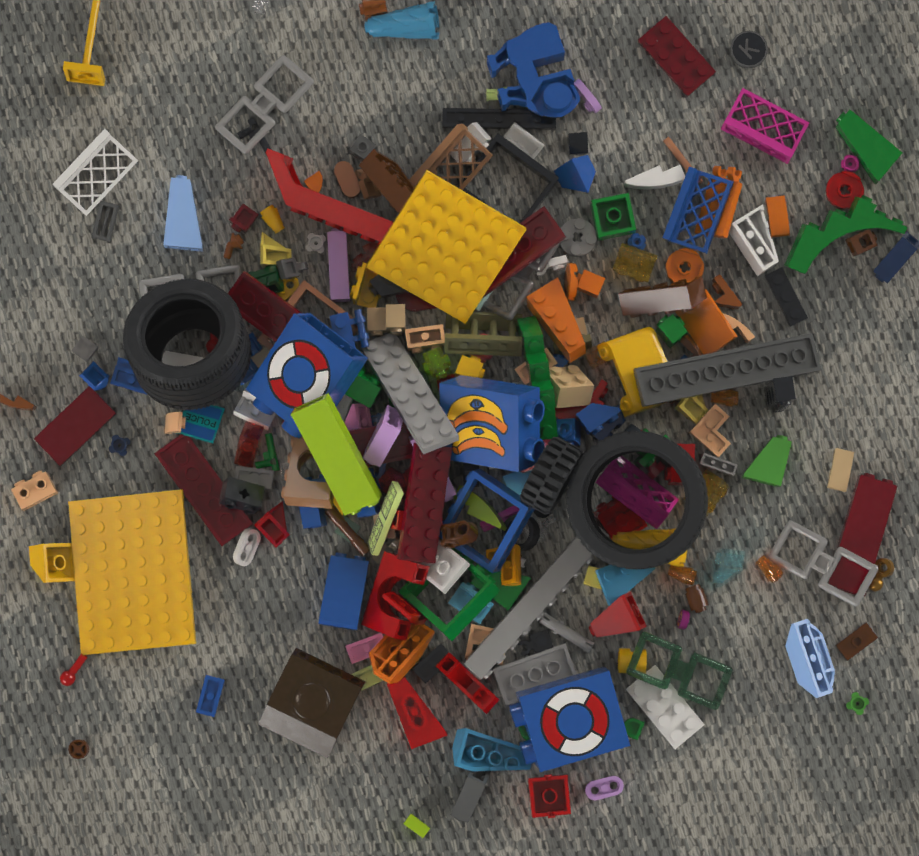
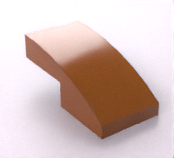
[0,394,37,411]

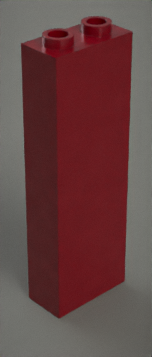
[828,473,898,597]

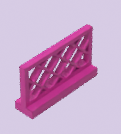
[721,88,809,164]
[595,456,679,529]

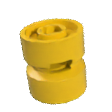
[618,648,647,674]

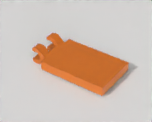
[694,166,742,238]
[675,289,738,355]

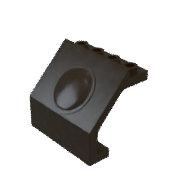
[258,648,365,758]

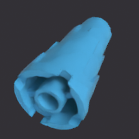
[365,1,440,40]

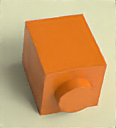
[577,269,605,298]

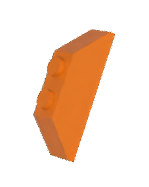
[369,624,435,684]

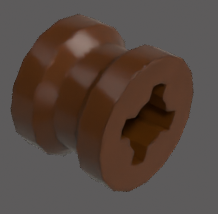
[68,739,89,759]

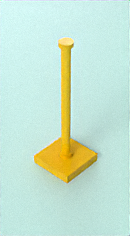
[63,0,105,86]

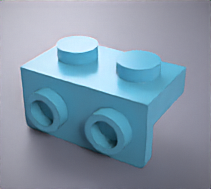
[448,582,494,625]

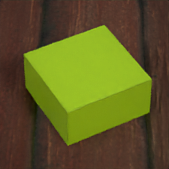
[403,813,430,838]

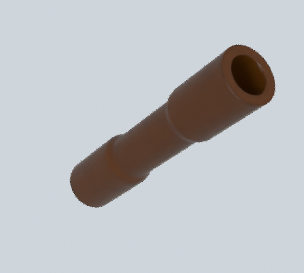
[325,506,370,557]

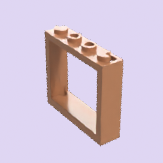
[257,280,358,351]

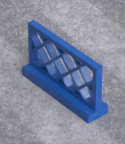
[662,167,734,254]

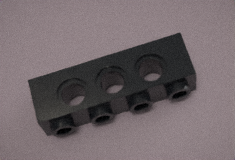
[764,376,796,413]

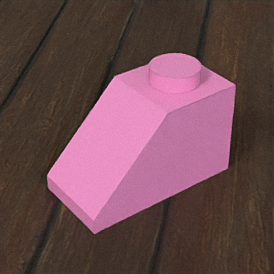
[344,403,372,430]

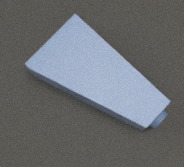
[163,175,203,252]

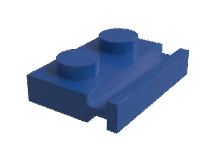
[110,357,148,395]

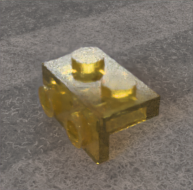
[612,243,658,282]
[684,469,729,517]

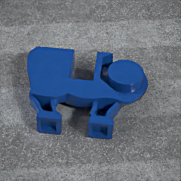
[487,22,580,118]

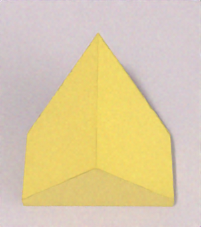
[260,232,291,268]
[675,395,709,424]

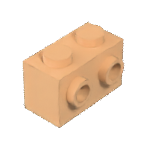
[405,324,445,354]
[11,471,58,511]

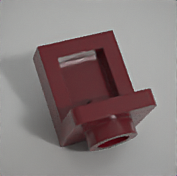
[229,203,259,234]

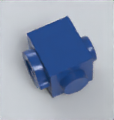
[557,418,581,446]

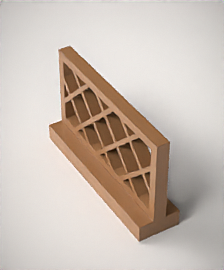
[409,124,494,190]

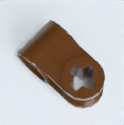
[440,520,478,548]

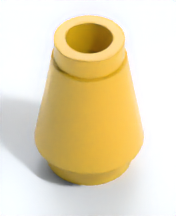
[260,204,285,234]

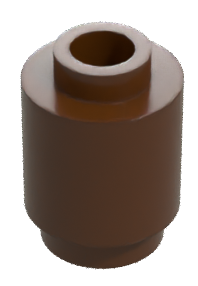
[685,584,709,614]

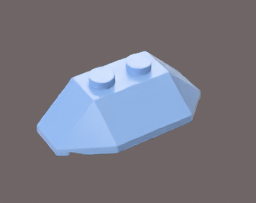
[785,619,835,698]

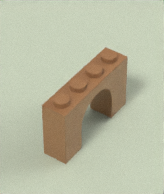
[281,436,334,509]

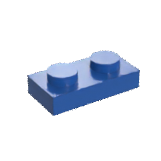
[196,675,225,717]

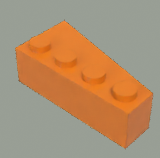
[526,277,586,363]

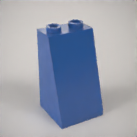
[318,552,369,631]

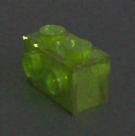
[422,346,452,380]

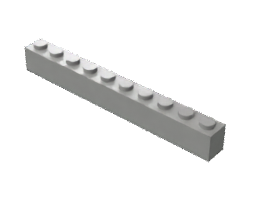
[462,526,609,680]

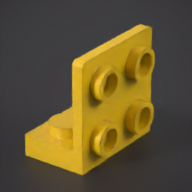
[350,262,379,308]

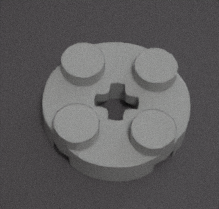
[560,218,597,257]

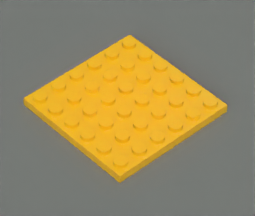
[366,170,526,324]

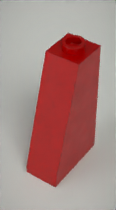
[387,677,448,749]

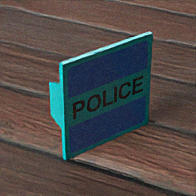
[178,405,225,444]

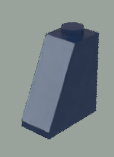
[873,231,919,284]

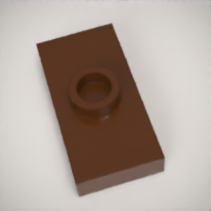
[835,622,878,661]

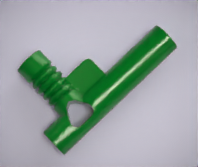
[255,433,280,471]

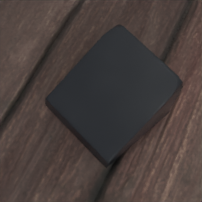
[568,132,588,155]

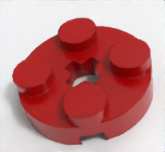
[825,171,864,210]

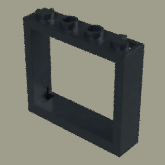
[457,133,559,224]

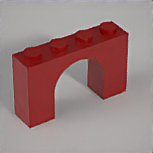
[361,551,430,641]

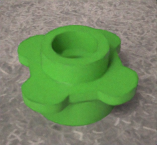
[846,692,869,715]

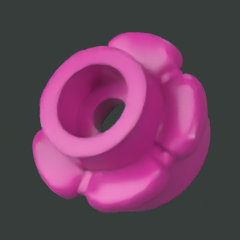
[841,155,859,172]

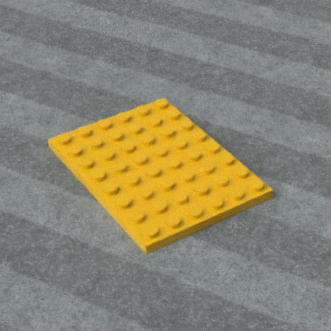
[68,489,196,655]

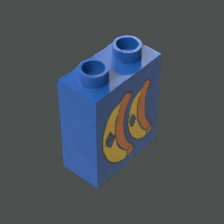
[439,375,545,472]

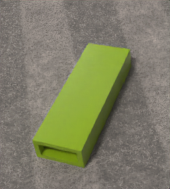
[291,393,382,516]

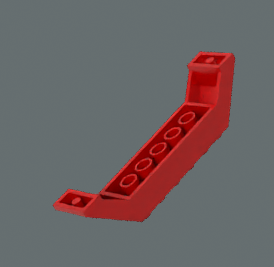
[266,148,393,245]

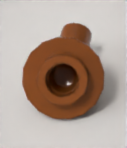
[224,232,244,259]

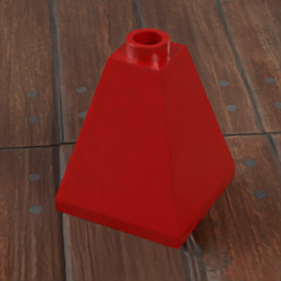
[589,592,647,637]

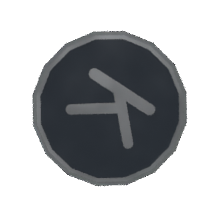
[730,30,768,68]

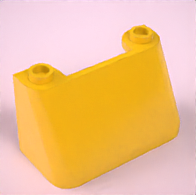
[597,327,667,417]

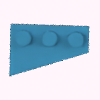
[595,565,655,606]

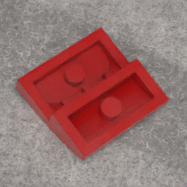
[382,591,427,625]

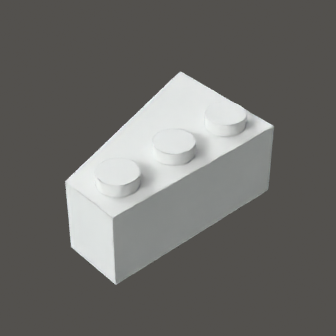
[729,204,779,277]

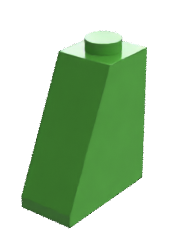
[742,435,792,487]

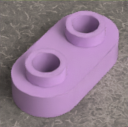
[574,79,602,113]
[585,776,624,800]

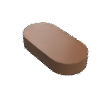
[334,161,361,198]

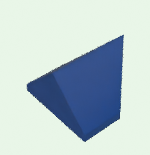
[554,155,596,193]

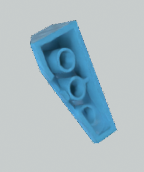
[452,728,532,772]

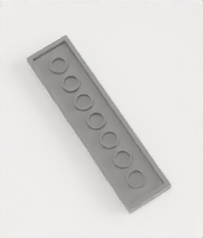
[359,333,459,454]

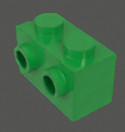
[655,314,688,348]

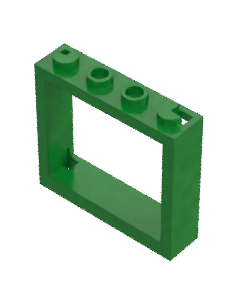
[399,548,500,641]

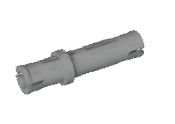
[539,612,594,653]

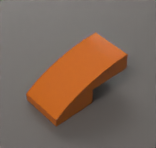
[765,196,790,238]

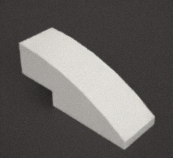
[624,165,685,190]

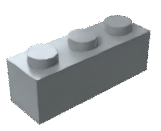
[699,453,738,477]

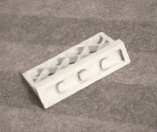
[52,129,138,216]

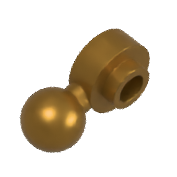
[869,558,894,591]

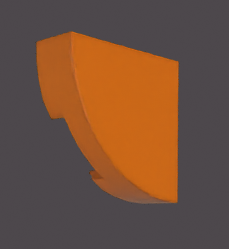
[304,171,323,193]

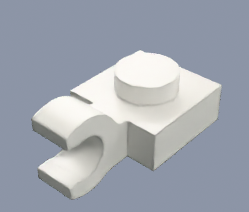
[536,255,568,276]

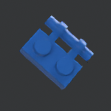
[329,309,369,348]

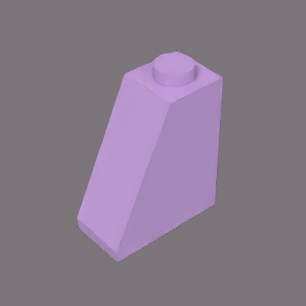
[363,405,403,467]

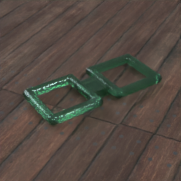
[626,631,733,710]

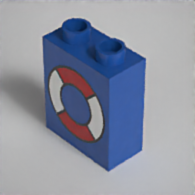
[246,313,368,438]
[509,666,630,772]

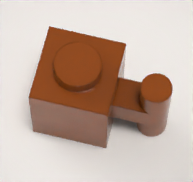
[359,0,387,20]

